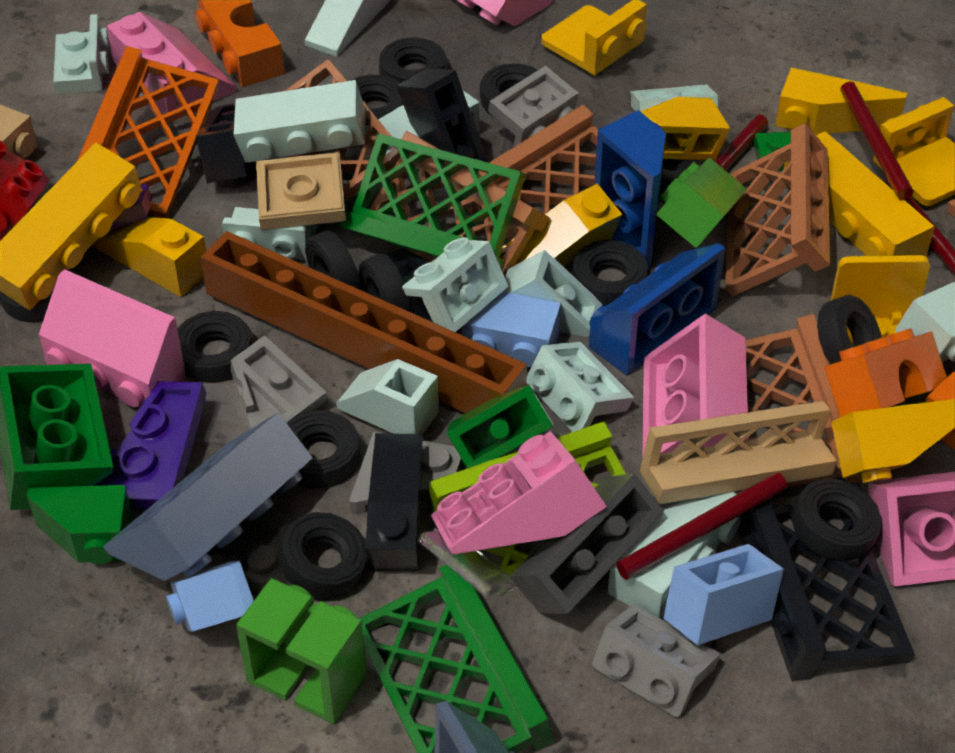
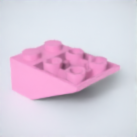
[431,431,607,554]

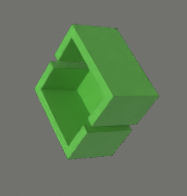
[236,578,367,725]

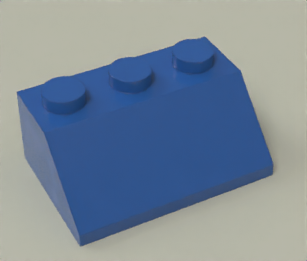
[594,110,666,269]
[589,243,725,376]

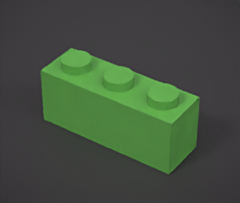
[656,157,747,248]

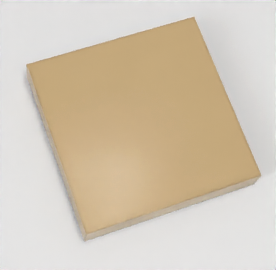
[256,153,346,230]

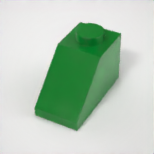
[446,384,554,468]
[27,485,133,564]

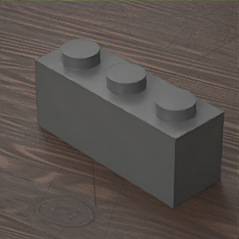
[509,473,664,614]

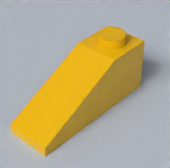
[775,67,908,135]
[640,97,731,160]
[501,184,622,267]
[91,217,206,297]
[831,399,955,484]

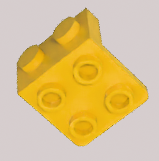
[542,0,647,75]
[873,97,955,206]
[830,255,930,346]

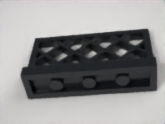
[738,488,915,681]

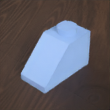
[166,561,254,632]

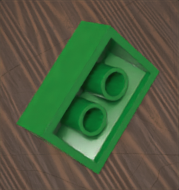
[0,363,113,510]

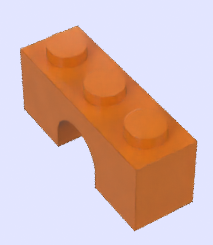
[194,0,285,87]
[824,328,947,417]

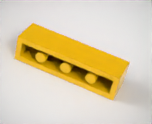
[783,131,935,257]
[0,142,142,311]

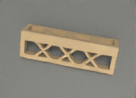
[640,401,837,504]

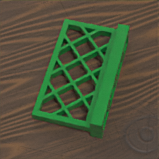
[339,133,526,270]
[358,559,554,753]

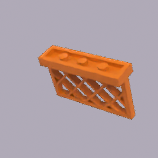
[77,46,220,218]

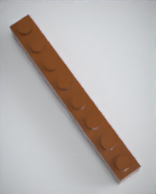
[200,231,527,413]

